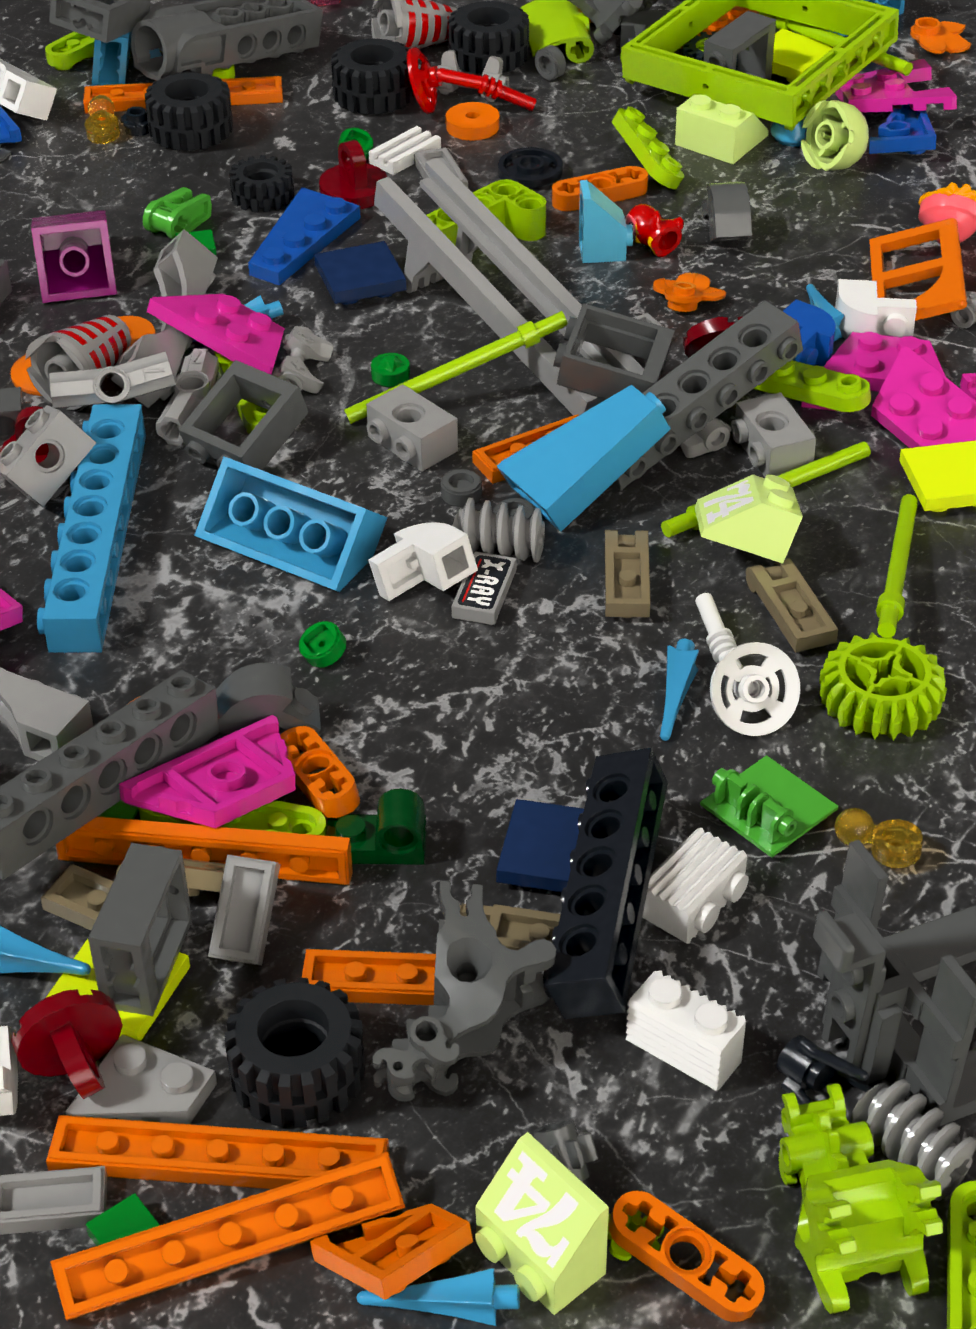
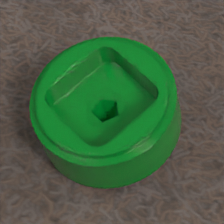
[338,128,373,160]
[371,353,410,387]
[299,621,346,668]

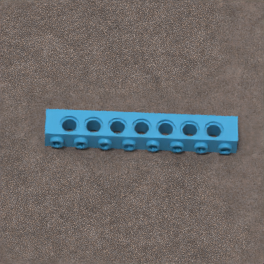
[37,404,146,653]

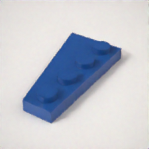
[248,187,361,285]

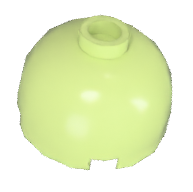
[801,100,869,171]

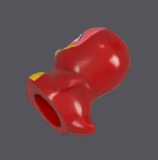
[626,204,684,258]

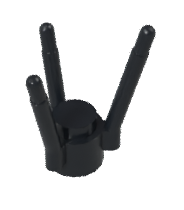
[777,1035,876,1105]

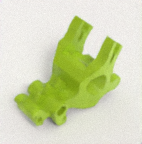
[779,1083,943,1314]

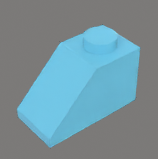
[579,180,633,263]

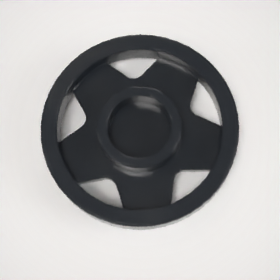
[498,147,563,190]

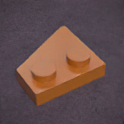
[310,1203,473,1300]

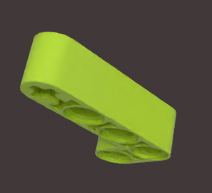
[426,179,546,245]

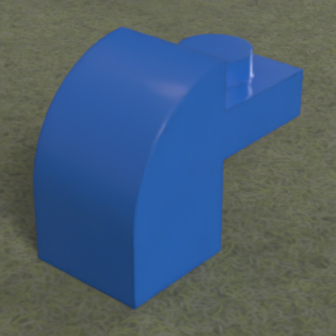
[783,299,836,366]

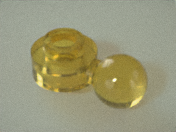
[85,95,120,144]
[834,808,923,868]

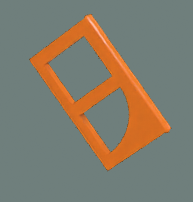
[869,218,967,321]

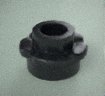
[120,107,149,136]

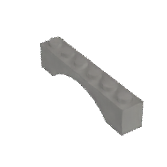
[111,229,218,408]
[0,667,93,761]

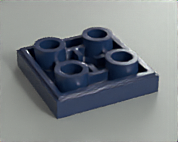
[314,241,407,305]
[496,799,584,892]

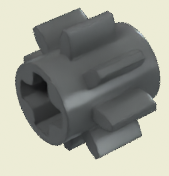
[533,1120,598,1181]

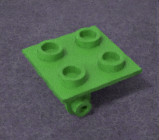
[700,755,838,858]

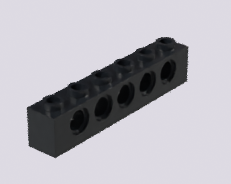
[543,748,668,1019]

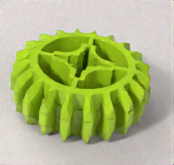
[819,632,947,741]

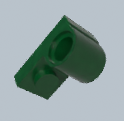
[326,788,427,865]

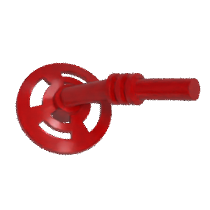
[407,47,537,114]

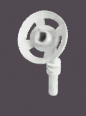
[695,593,800,736]

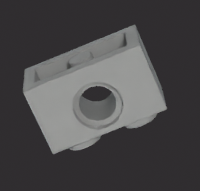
[366,384,458,472]
[731,392,816,477]
[0,405,96,507]

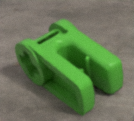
[143,187,212,240]

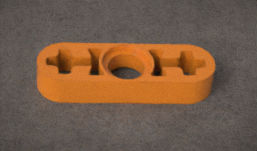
[552,166,648,211]
[280,726,360,818]
[609,1191,765,1322]

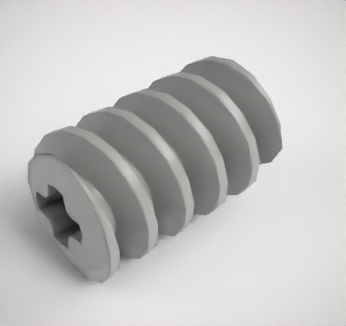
[453,497,545,563]
[850,1079,976,1201]

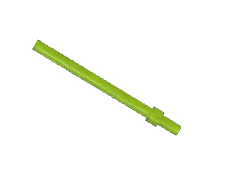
[759,12,913,76]
[344,311,568,424]
[661,441,871,538]
[876,494,918,638]

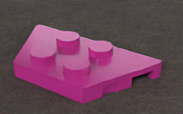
[147,294,285,375]
[871,345,976,448]
[119,715,296,828]

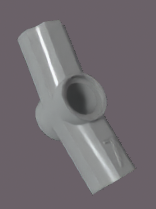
[156,348,219,446]
[49,351,176,408]

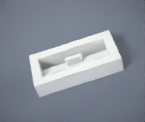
[369,126,441,175]

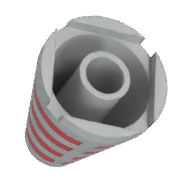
[371,0,457,49]
[25,315,131,410]

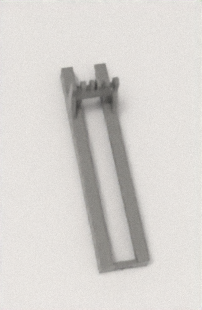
[374,157,644,415]

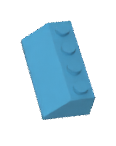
[194,456,387,592]

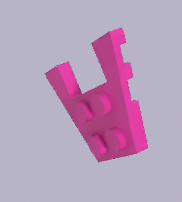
[835,59,957,112]
[801,332,946,411]

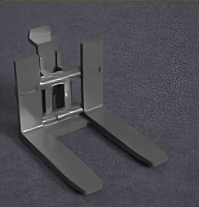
[813,840,976,1127]

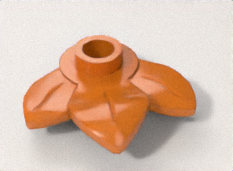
[910,17,971,54]
[653,272,726,312]

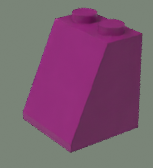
[31,210,117,303]

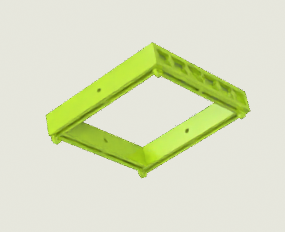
[620,0,899,131]

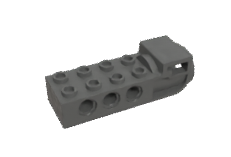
[131,0,323,81]

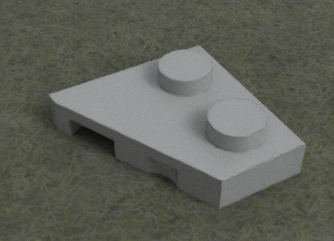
[65,1034,217,1124]

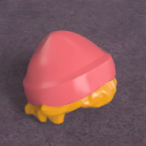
[918,182,976,244]

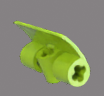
[520,0,594,63]

